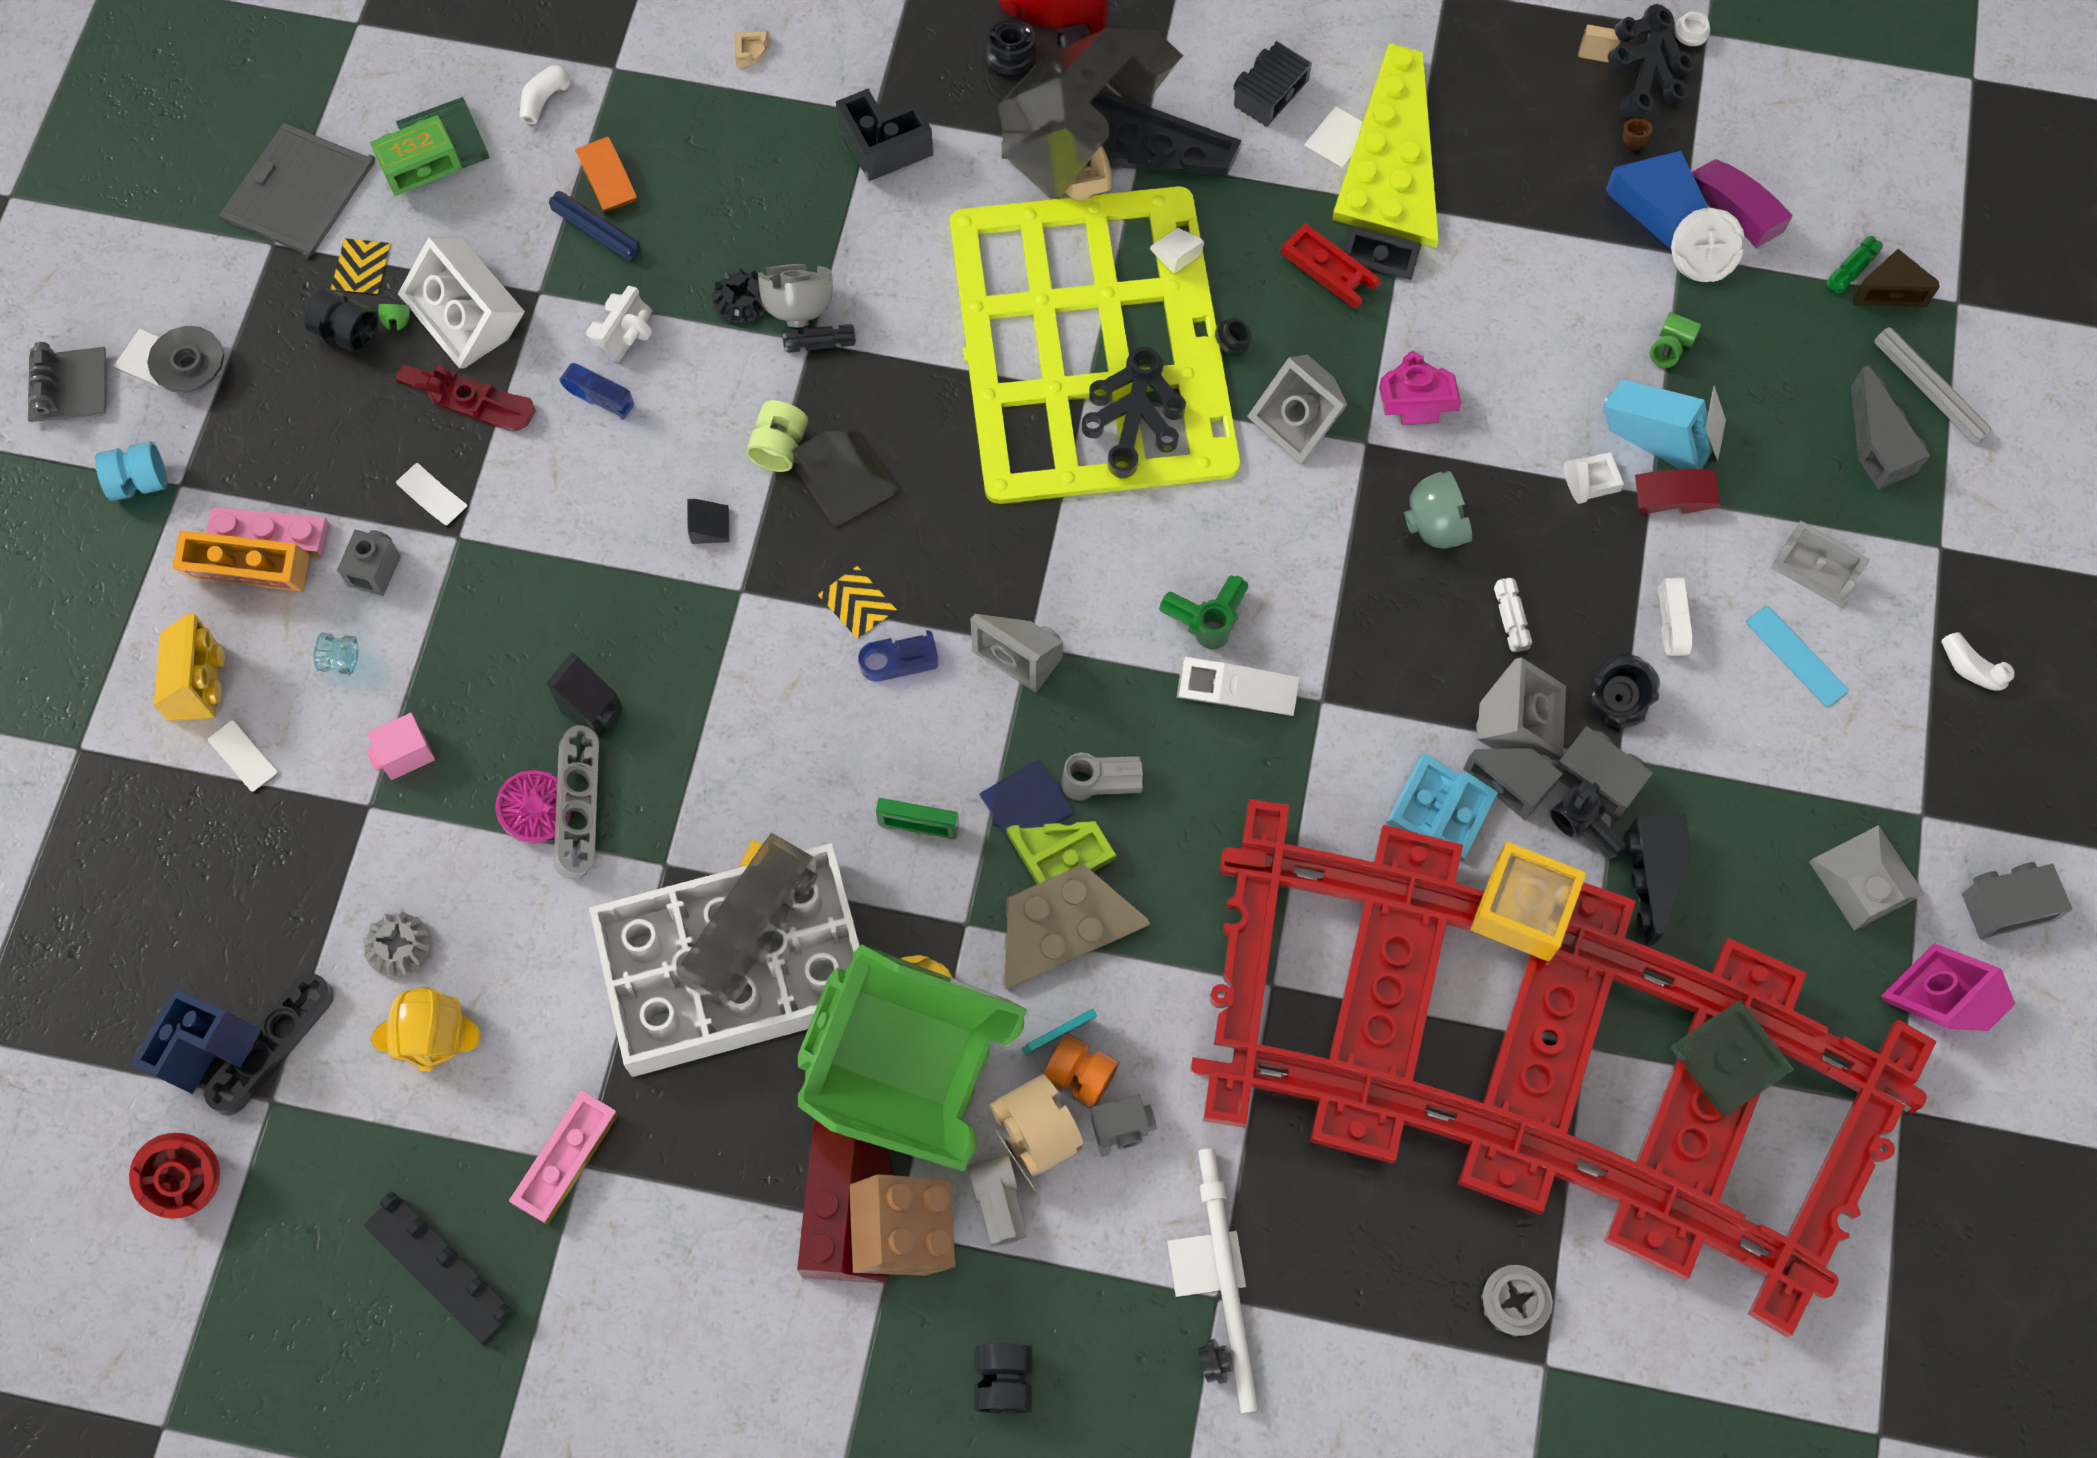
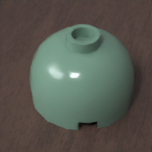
[1404,469,1473,549]

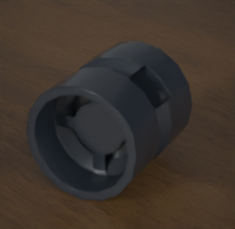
[974,1343,1033,1414]

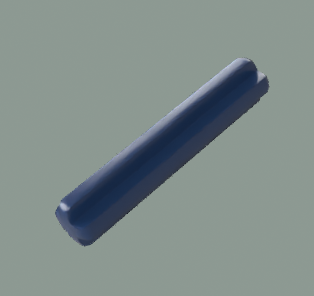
[549,191,641,261]

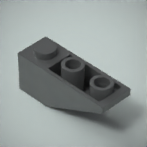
[1851,365,1930,490]

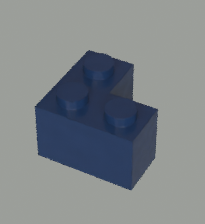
[131,988,262,1094]

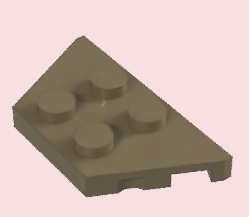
[1002,864,1150,989]

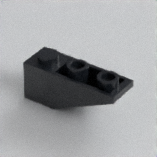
[1624,814,1692,946]

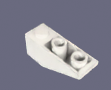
[1176,657,1300,716]

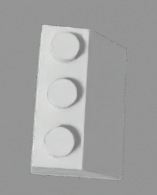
[398,237,525,368]

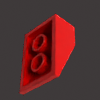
[999,0,1108,36]

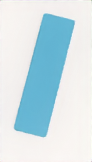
[1746,606,1848,707]

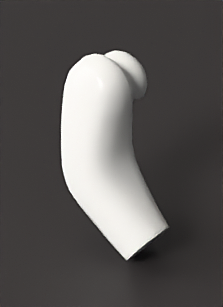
[519,65,571,124]
[1941,632,2014,691]

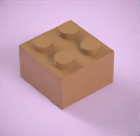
[850,1174,955,1276]

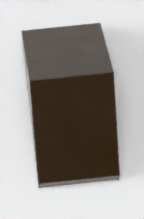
[1853,249,1940,307]

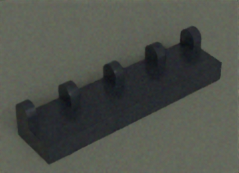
[363,1192,517,1346]

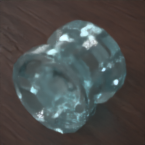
[313,632,359,675]

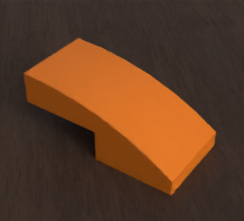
[575,137,637,214]

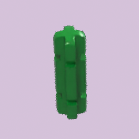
[1826,236,1883,294]

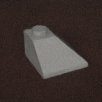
[1247,355,1347,464]
[970,614,1063,693]
[1476,657,1566,760]
[1809,825,1924,931]

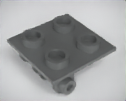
[28,342,106,422]

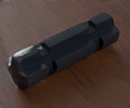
[782,324,856,353]

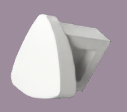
[1564,452,1624,504]

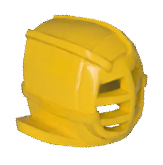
[371,986,481,1072]

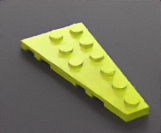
[1332,43,1439,249]

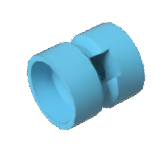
[95,441,167,502]

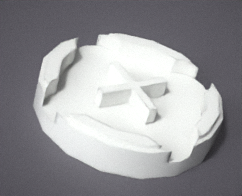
[1671,207,1745,282]

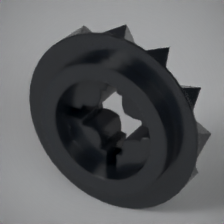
[712,268,767,323]

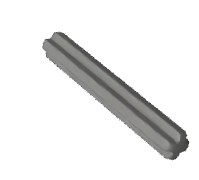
[1875,327,1992,443]

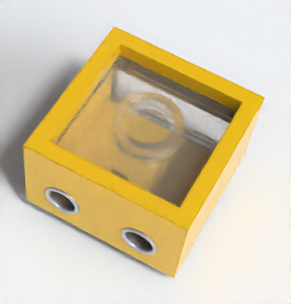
[1470,841,1587,962]

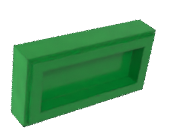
[876,798,959,839]

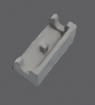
[1771,521,1870,606]

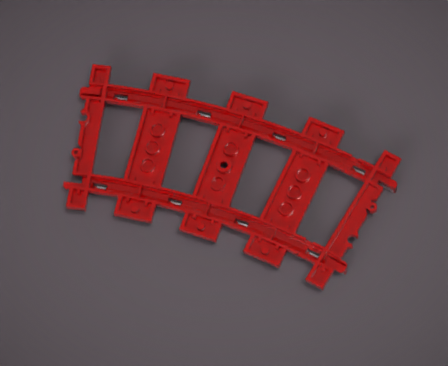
[1190,799,1937,1338]

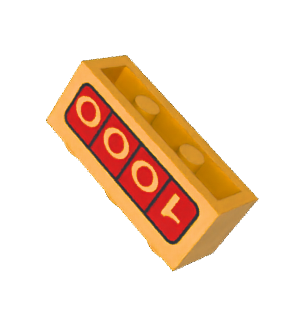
[172,530,310,592]

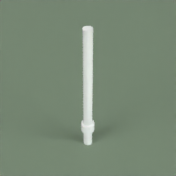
[1198,1148,1258,1414]

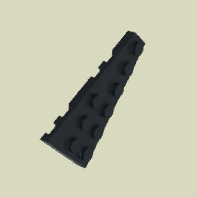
[1001,69,1242,176]

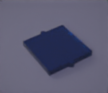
[979,759,1074,849]

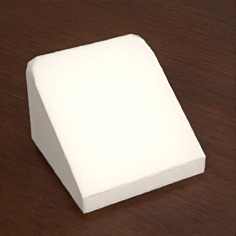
[1150,228,1204,274]

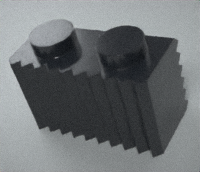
[1233,41,1312,127]

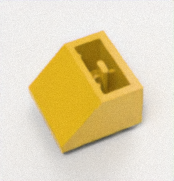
[154,614,225,721]

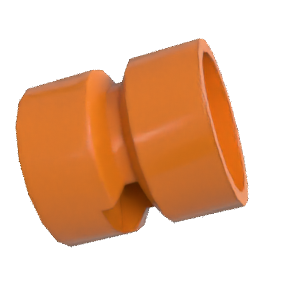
[1043,1033,1120,1109]

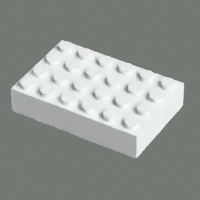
[589,843,860,1077]

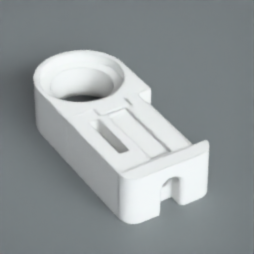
[1657,578,1692,656]

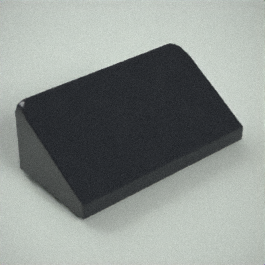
[1344,225,1422,280]

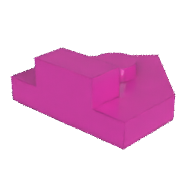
[1379,350,1461,424]

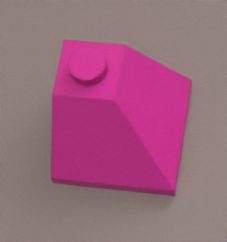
[1881,943,2015,1031]

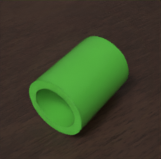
[1659,312,1701,348]

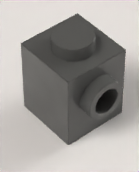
[337,529,401,596]

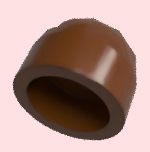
[1622,118,1653,150]

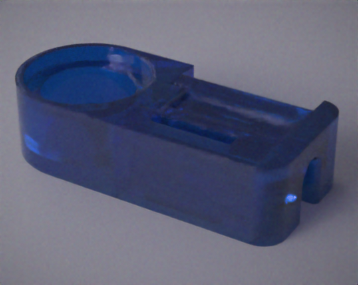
[559,363,635,420]
[858,630,939,682]

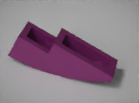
[1692,159,1793,248]

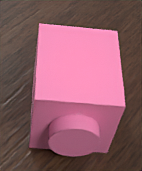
[366,713,436,780]

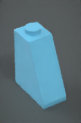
[1603,379,1713,469]

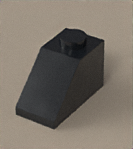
[546,652,623,738]

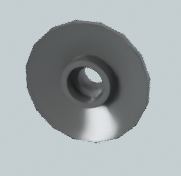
[147,326,224,393]

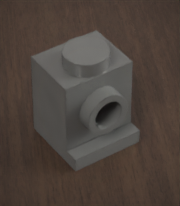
[1090,1094,1157,1157]

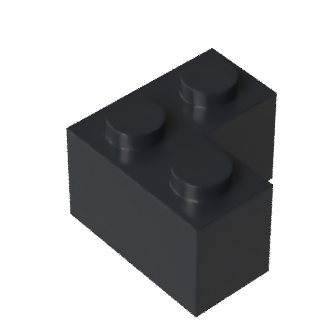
[836,88,933,181]

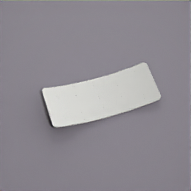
[396,463,467,525]
[208,721,277,792]

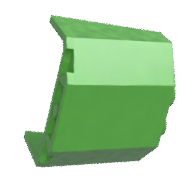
[798,945,1028,1172]

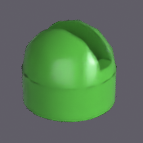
[379,304,409,330]
[1650,335,1683,368]

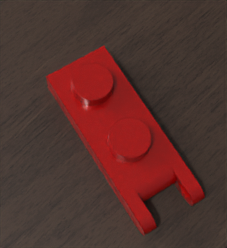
[1281,223,1381,308]

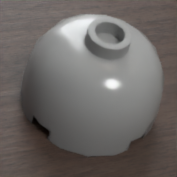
[758,264,833,327]

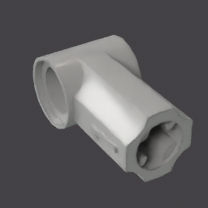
[1061,752,1143,801]
[967,1154,1027,1247]

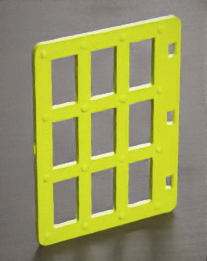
[950,186,1240,504]

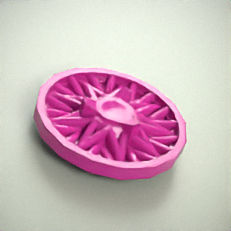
[495,770,572,844]

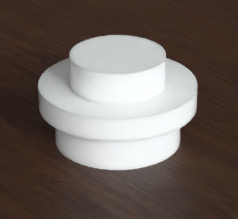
[1674,12,1710,46]

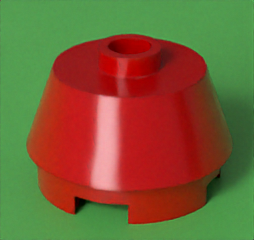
[129,1133,220,1219]

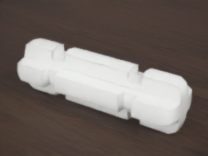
[1494,578,1532,652]

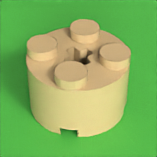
[989,1074,1083,1178]

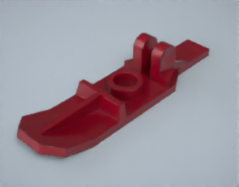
[395,364,536,432]

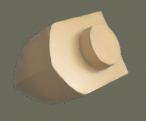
[1058,143,1112,200]

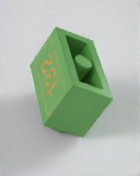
[370,115,462,196]

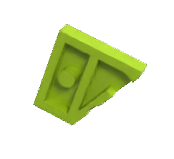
[1006,821,1116,884]

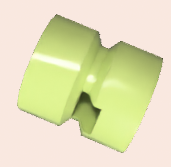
[745,400,808,472]

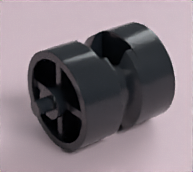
[305,288,378,353]

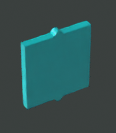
[1021,1008,1097,1056]

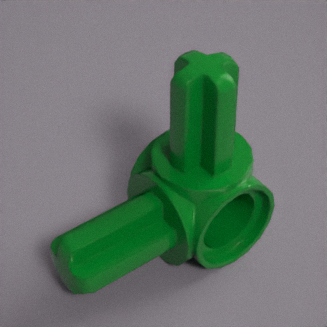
[1159,575,1249,649]

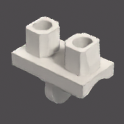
[586,286,653,363]

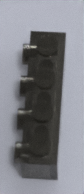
[676,832,818,1008]

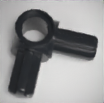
[1550,781,1626,861]

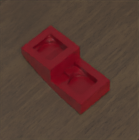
[1635,469,1721,515]

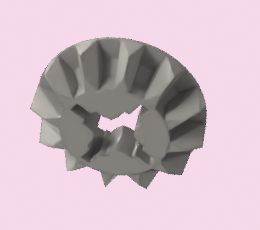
[363,911,431,977]
[1481,1265,1552,1337]

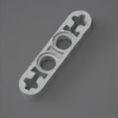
[554,725,599,879]

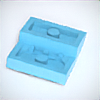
[1385,753,1498,860]

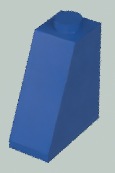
[1606,151,1708,249]

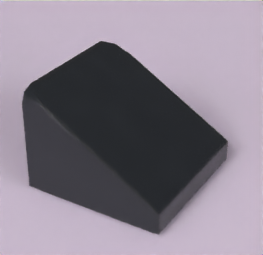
[687,499,730,544]

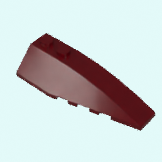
[797,1119,892,1284]

